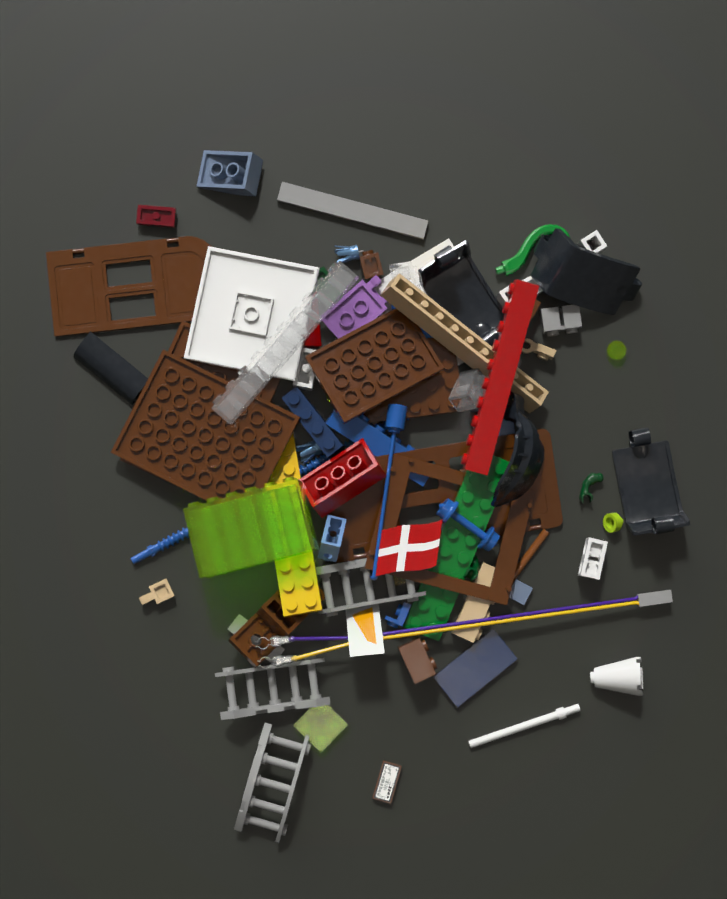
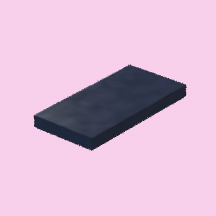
[433,629,517,708]

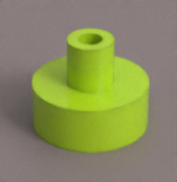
[603,513,623,533]

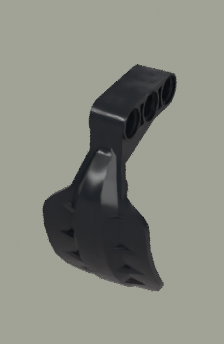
[466,391,545,507]

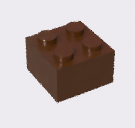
[398,637,438,684]

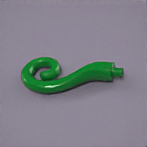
[495,224,570,276]

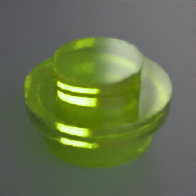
[607,341,626,360]

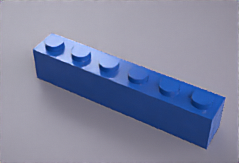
[326,409,434,487]

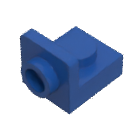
[385,602,411,628]

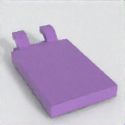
[319,275,388,339]

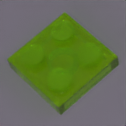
[293,705,348,752]

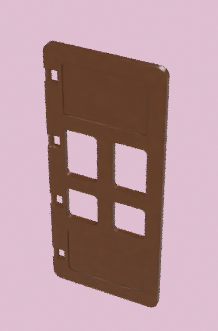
[325,429,563,563]

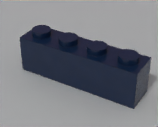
[282,386,347,459]

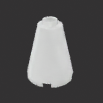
[590,657,643,696]

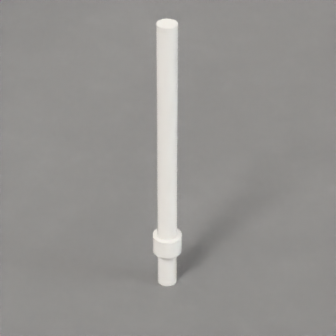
[469,704,581,748]

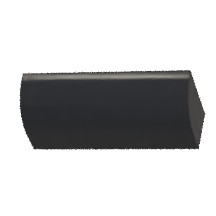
[73,331,148,405]

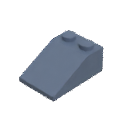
[197,150,263,196]

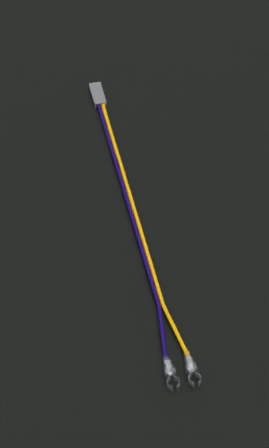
[255,590,673,669]

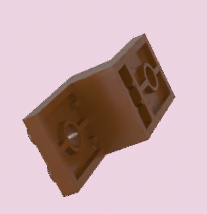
[228,588,325,668]

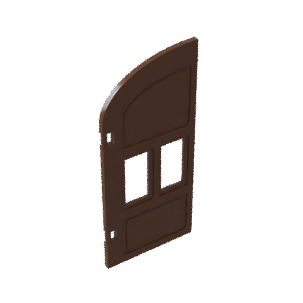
[46,236,212,337]

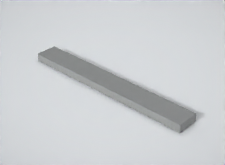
[277,182,428,240]

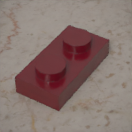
[136,205,176,228]

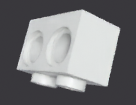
[578,537,608,580]

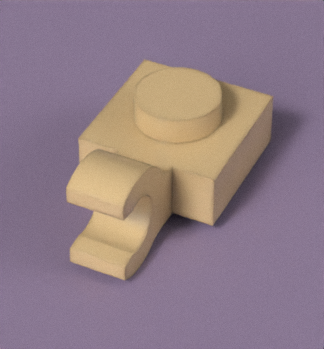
[521,338,556,361]
[139,578,175,605]

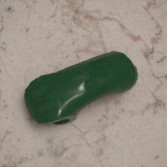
[579,472,603,503]
[463,555,480,583]

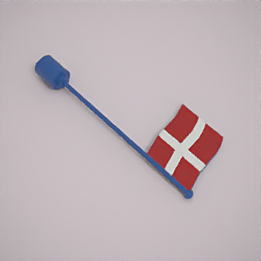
[370,404,442,580]

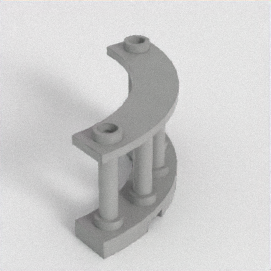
[316,558,426,617]
[215,655,330,720]
[234,723,311,843]

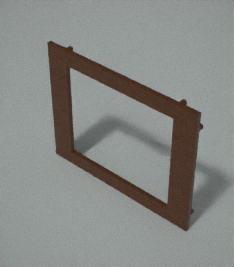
[364,454,535,605]

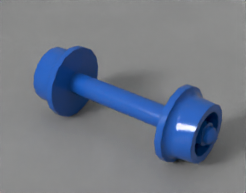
[436,498,500,552]

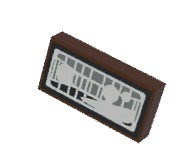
[372,760,402,804]

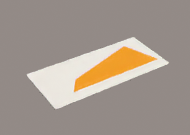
[346,604,384,657]

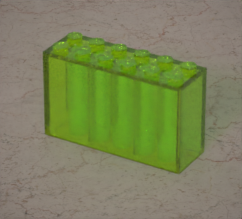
[183,477,319,579]

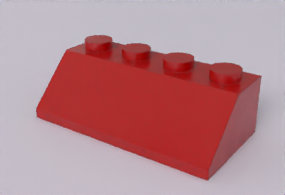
[298,438,387,518]

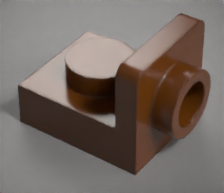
[359,250,384,279]

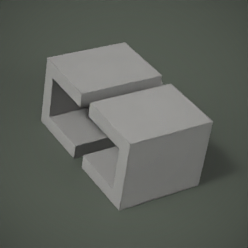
[539,305,582,336]

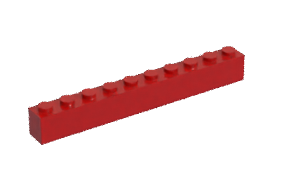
[461,279,539,475]

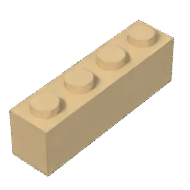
[451,562,495,643]

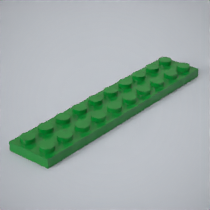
[403,455,509,641]

